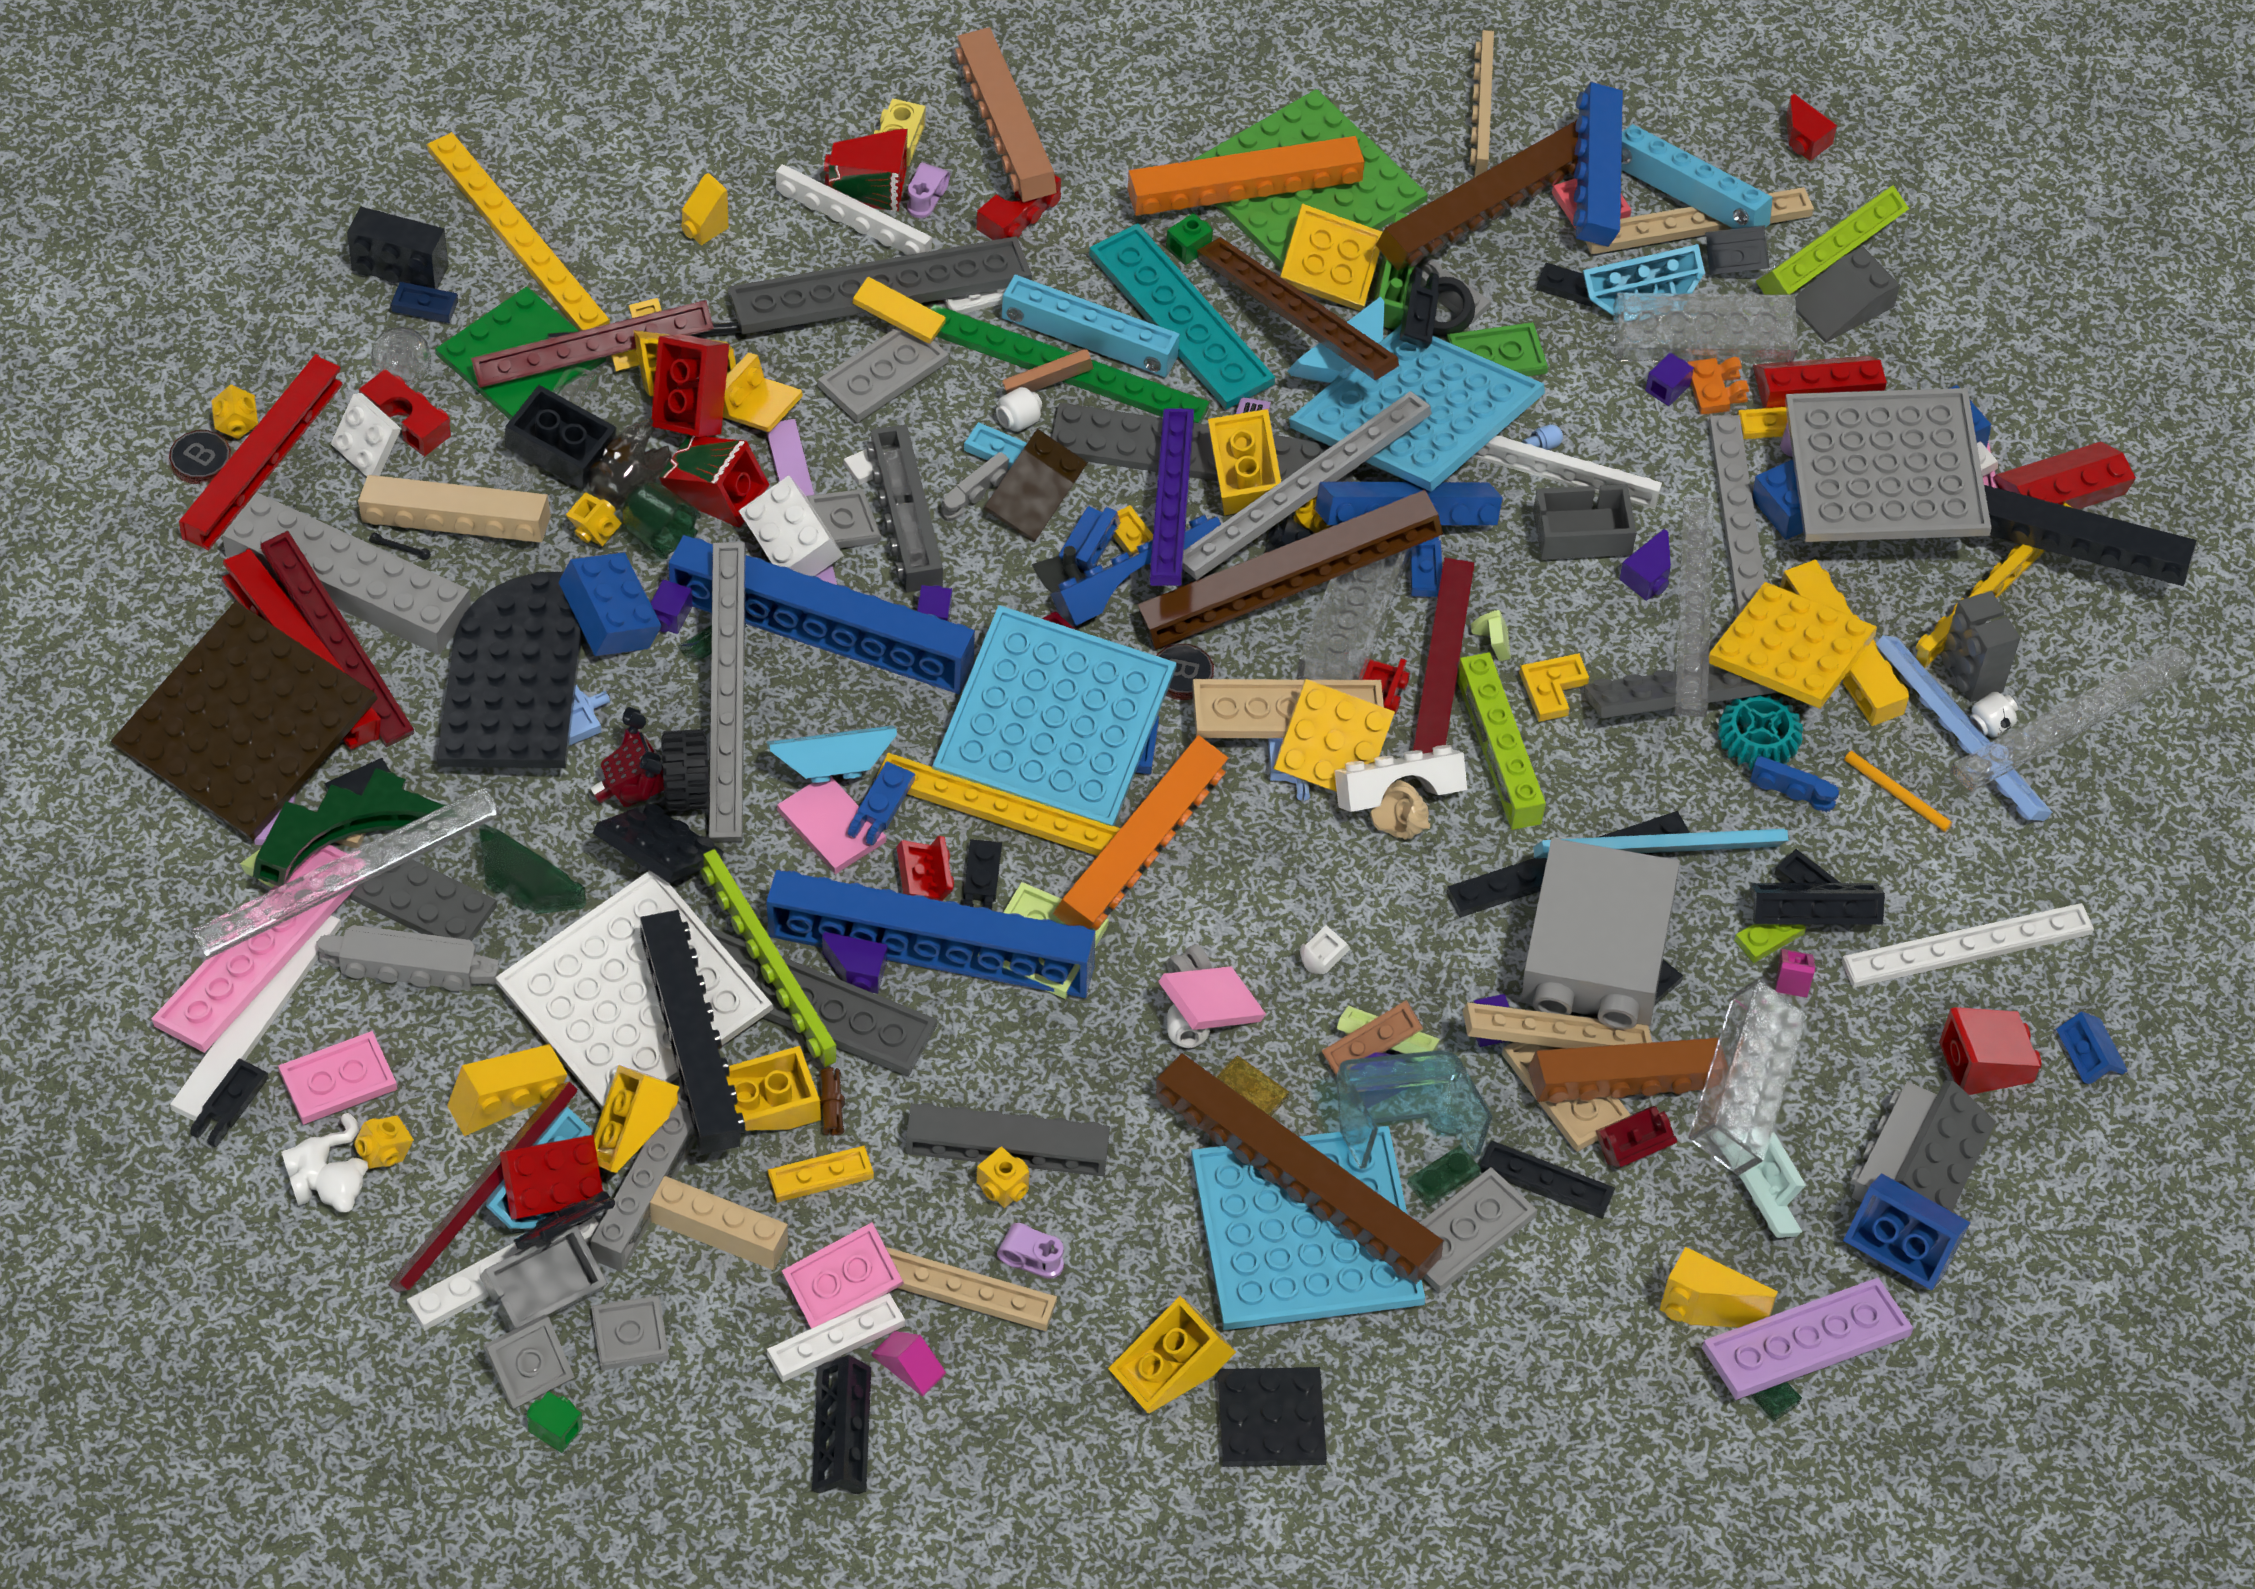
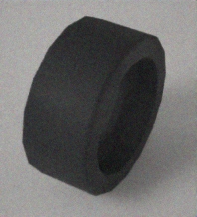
[1424,277,1476,336]

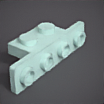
[1714,1126,1806,1238]

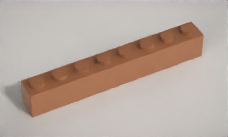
[954,27,1057,202]

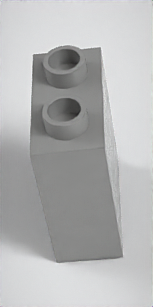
[1521,838,1680,1030]

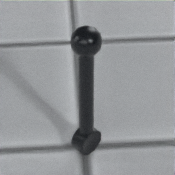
[369,533,431,560]

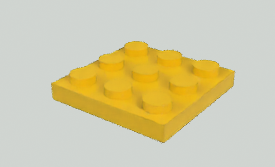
[1279,204,1383,311]
[1273,679,1395,792]

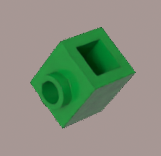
[1166,213,1213,266]
[527,1391,583,1453]

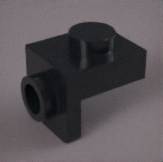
[1265,518,1313,553]

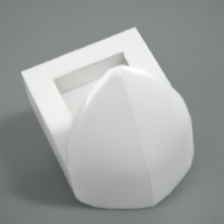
[1300,925,1350,974]

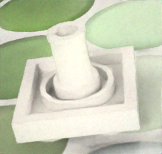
[331,393,401,476]

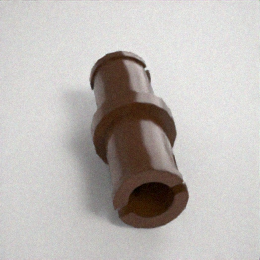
[819,1067,845,1136]

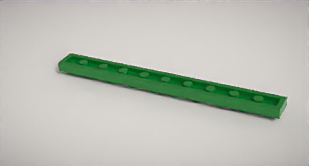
[931,304,1210,424]

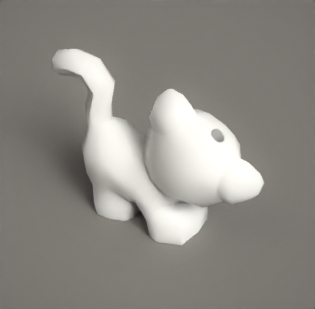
[281,1113,368,1212]

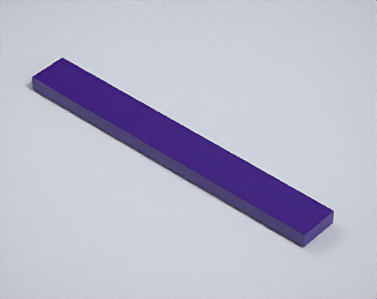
[1150,409,1194,586]

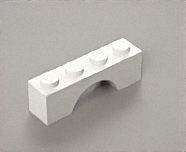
[1334,745,1467,812]

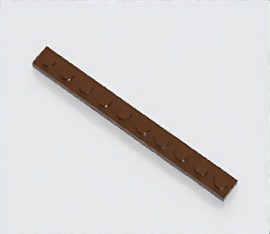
[1197,237,1399,380]

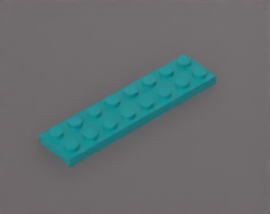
[1089,223,1275,410]

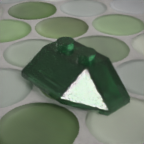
[479,823,586,915]

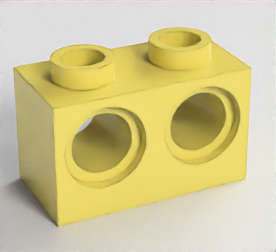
[874,98,926,167]

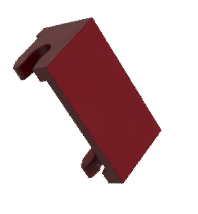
[1596,1106,1678,1167]

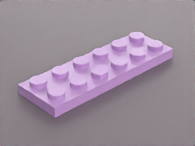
[1702,1277,1913,1400]

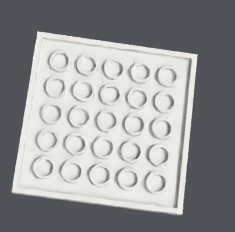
[495,870,773,1110]

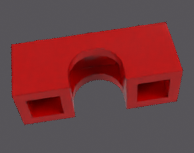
[976,174,1061,240]
[359,369,451,457]

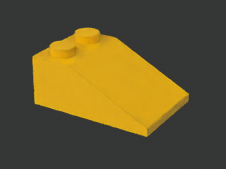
[1208,409,1281,515]
[726,1046,821,1131]
[594,1065,679,1173]
[1659,1247,1778,1328]
[1108,1296,1236,1414]

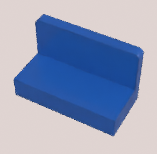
[1059,506,1120,571]
[2056,1011,2128,1084]

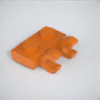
[1687,357,1749,415]

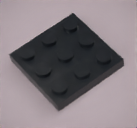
[593,803,724,883]
[1217,1367,1327,1467]

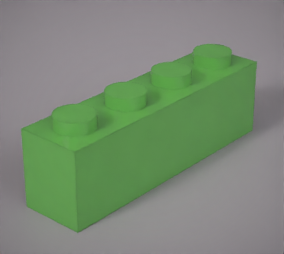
[1373,212,1416,330]

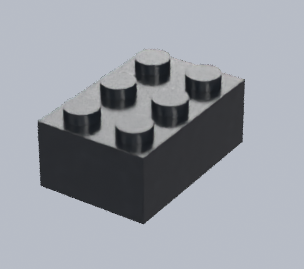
[347,206,449,289]
[505,385,617,490]

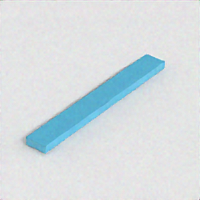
[1533,829,1789,858]

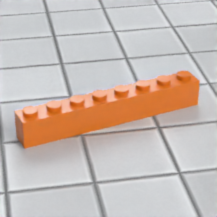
[1127,136,1365,216]
[1053,735,1228,931]

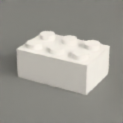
[739,475,844,576]

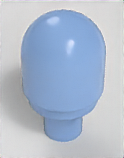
[1522,424,1563,450]

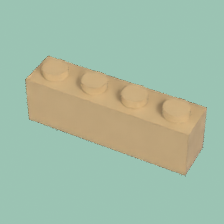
[650,1176,788,1270]

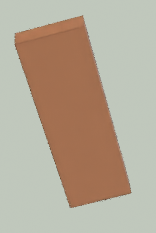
[1002,349,1094,394]
[1322,1000,1424,1079]

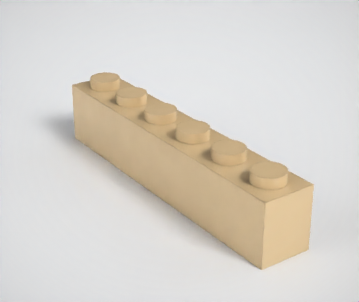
[358,475,551,543]

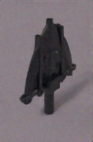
[514,1191,615,1250]

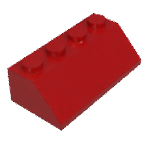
[1753,356,1887,408]
[1994,441,2136,509]

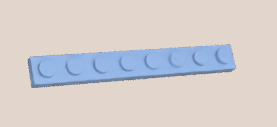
[1876,635,2053,821]

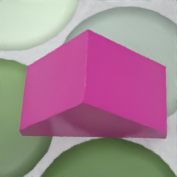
[1775,949,1815,998]
[872,1331,946,1397]

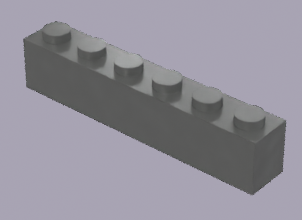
[906,1103,1110,1177]

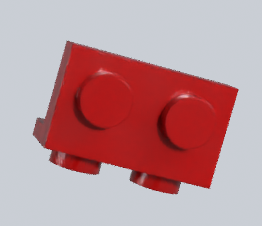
[1362,658,1410,715]
[896,836,954,901]

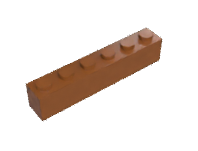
[1528,1037,1732,1103]

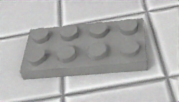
[818,327,949,423]
[1419,1167,1537,1293]

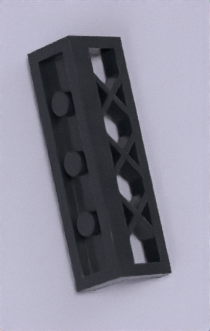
[1750,883,1885,925]
[812,1354,871,1494]

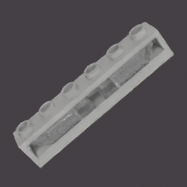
[590,1082,696,1273]

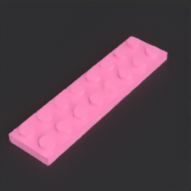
[151,845,370,1053]

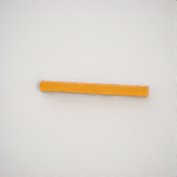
[1844,750,1953,832]

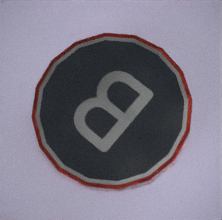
[169,430,231,484]
[1156,644,1214,700]

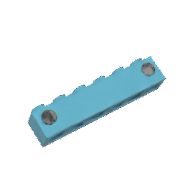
[1621,124,1773,229]
[1002,275,1180,377]

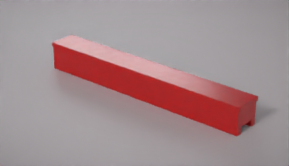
[179,354,343,551]
[222,548,381,750]

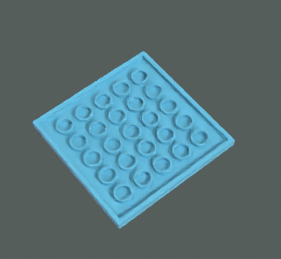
[1289,324,1545,492]
[932,605,1177,826]
[1191,1126,1425,1330]

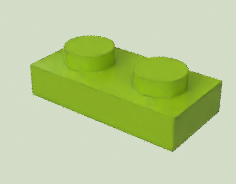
[1734,924,1806,963]

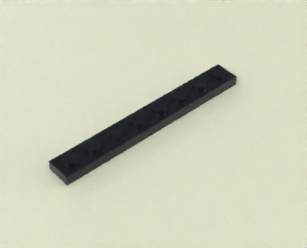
[1446,811,1690,918]

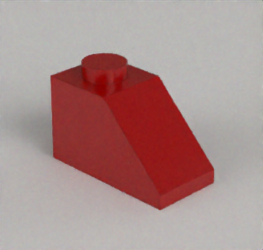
[1786,94,1837,161]

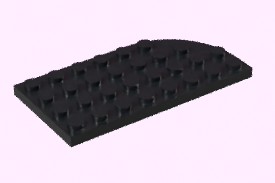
[437,572,583,768]

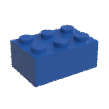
[558,552,662,656]
[1843,1173,1971,1290]

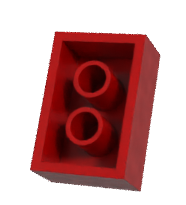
[651,334,730,437]

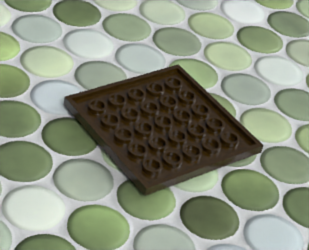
[110,601,378,841]

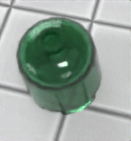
[622,482,701,559]

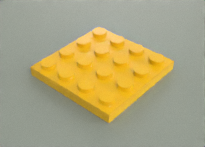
[1708,582,1877,709]

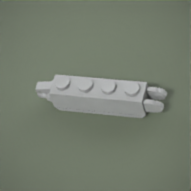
[316,925,500,991]

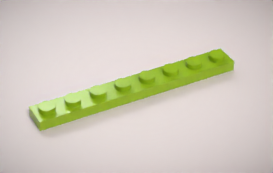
[701,849,836,1067]

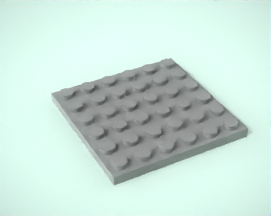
[1785,388,1991,542]

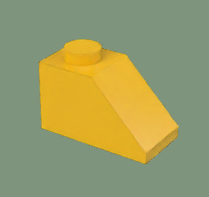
[681,173,729,245]

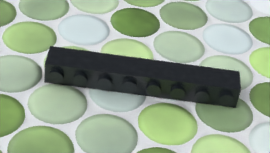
[1984,485,2197,587]
[640,909,746,1154]

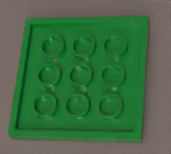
[435,286,606,420]

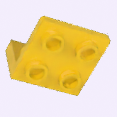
[723,352,803,432]

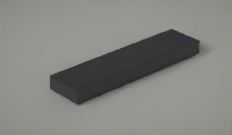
[1478,1140,1615,1219]

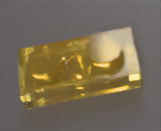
[1217,1055,1289,1116]

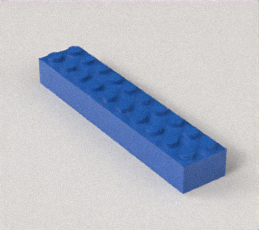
[669,535,975,695]
[766,870,1095,998]

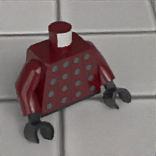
[591,707,664,807]

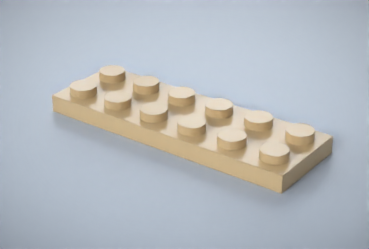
[1192,679,1384,738]

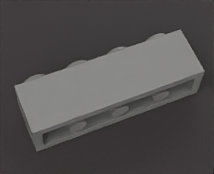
[1850,1081,1937,1202]

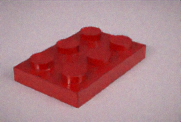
[499,1135,603,1219]

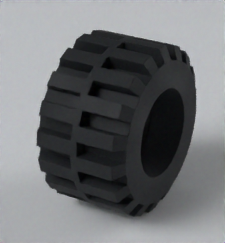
[661,729,710,811]

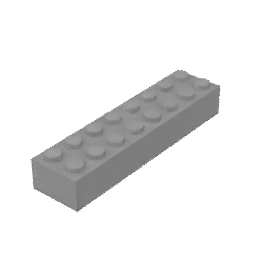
[222,492,471,655]

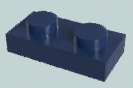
[391,282,458,323]

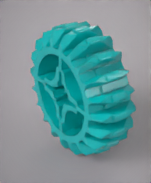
[1718,694,1803,770]

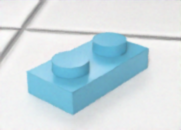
[964,422,1027,470]

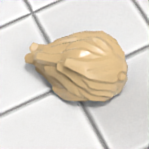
[1370,780,1430,840]

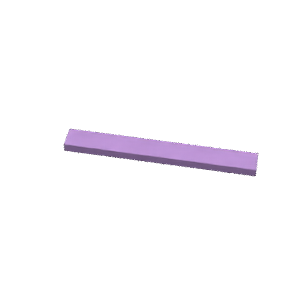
[766,419,837,585]

